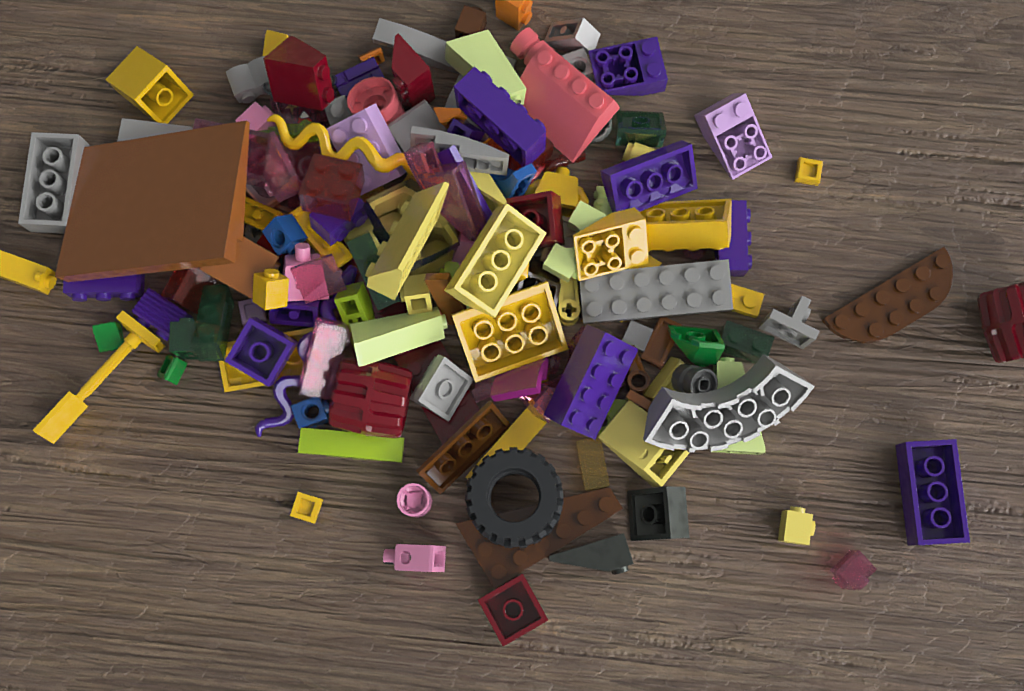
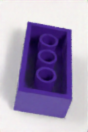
[454,66,546,167]
[543,325,638,439]
[895,439,970,546]

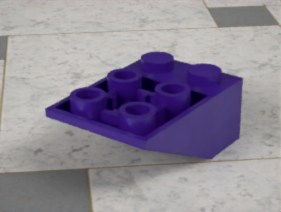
[588,37,668,96]

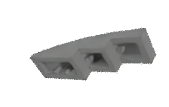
[372,18,460,74]
[410,126,509,176]

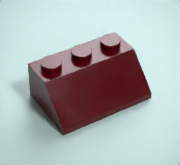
[391,33,435,111]

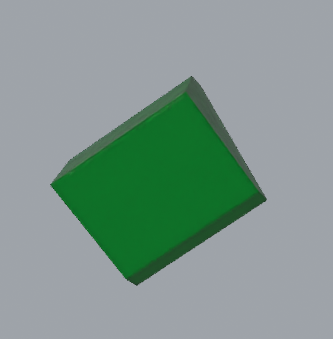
[157,355,188,385]

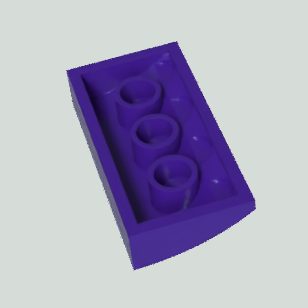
[600,140,698,213]

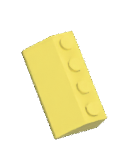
[444,203,546,318]

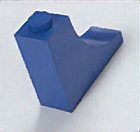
[490,163,537,199]

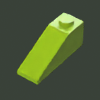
[334,281,375,353]

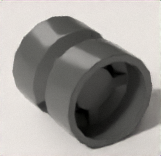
[671,363,718,393]

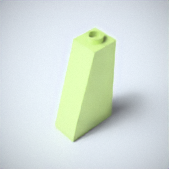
[445,30,526,105]
[350,307,448,367]
[711,357,765,455]

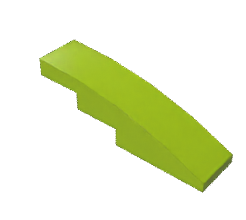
[298,428,405,463]

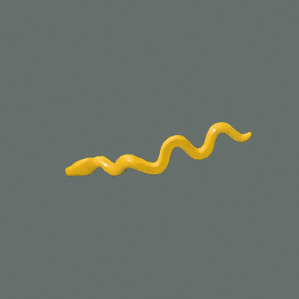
[267,114,449,184]

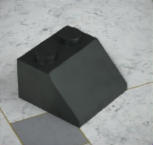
[627,487,690,541]

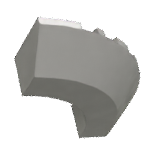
[643,354,815,452]

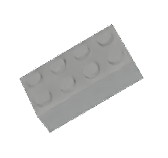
[18,132,90,234]

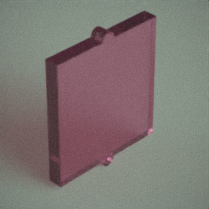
[290,253,347,304]

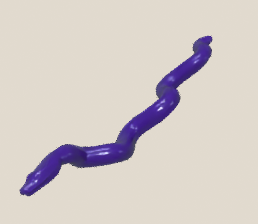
[255,265,357,437]

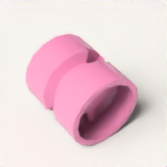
[397,483,433,518]

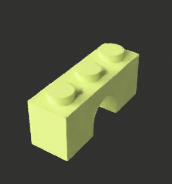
[543,200,606,283]

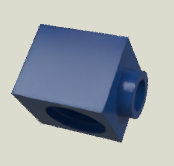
[262,214,308,255]
[291,395,330,430]

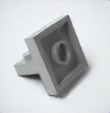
[759,296,820,349]
[409,354,474,422]

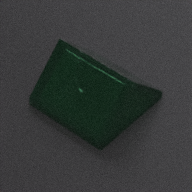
[615,110,667,148]

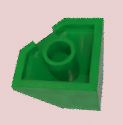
[667,325,725,367]

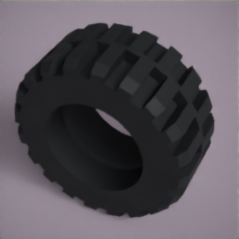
[465,447,563,548]

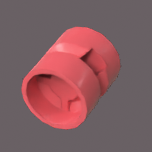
[510,27,554,66]

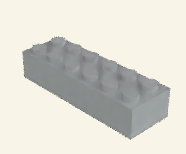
[579,259,733,324]

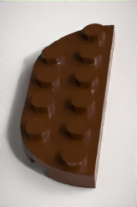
[822,247,953,343]

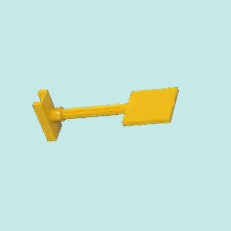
[33,310,165,444]

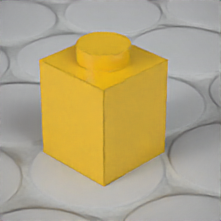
[252,269,289,310]

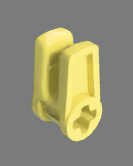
[558,277,580,326]

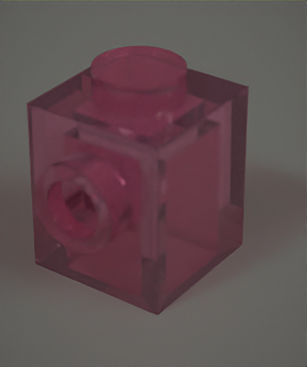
[830,550,877,590]

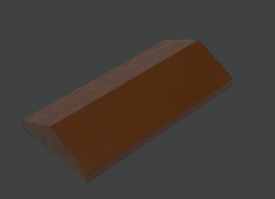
[416,400,511,495]

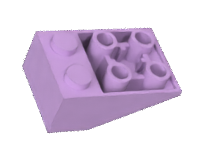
[694,93,772,180]

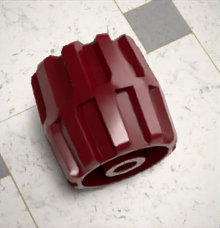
[977,282,1024,363]
[329,358,413,438]

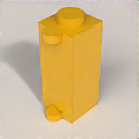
[0,250,57,295]

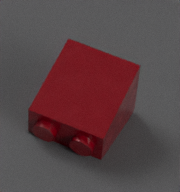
[263,36,335,111]

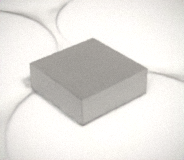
[622,320,653,352]

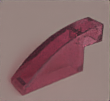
[403,141,486,241]

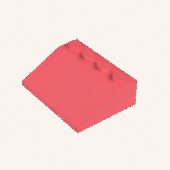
[520,42,620,163]

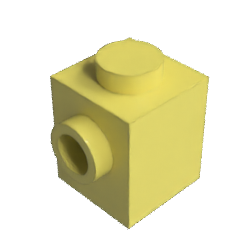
[400,274,433,315]
[778,506,816,545]

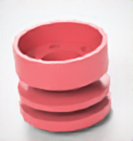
[347,77,406,125]

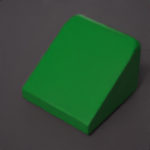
[92,322,124,352]

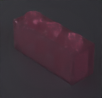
[297,316,351,400]

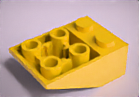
[573,207,649,281]

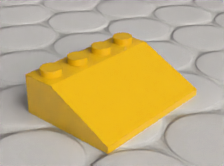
[451,281,568,383]

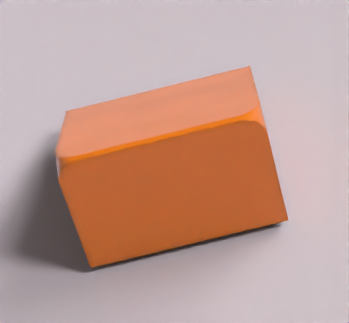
[358,47,385,64]
[434,107,468,129]

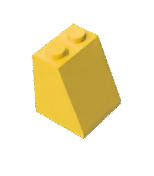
[105,46,194,124]

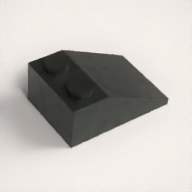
[548,533,634,575]

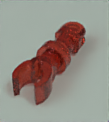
[541,151,586,173]

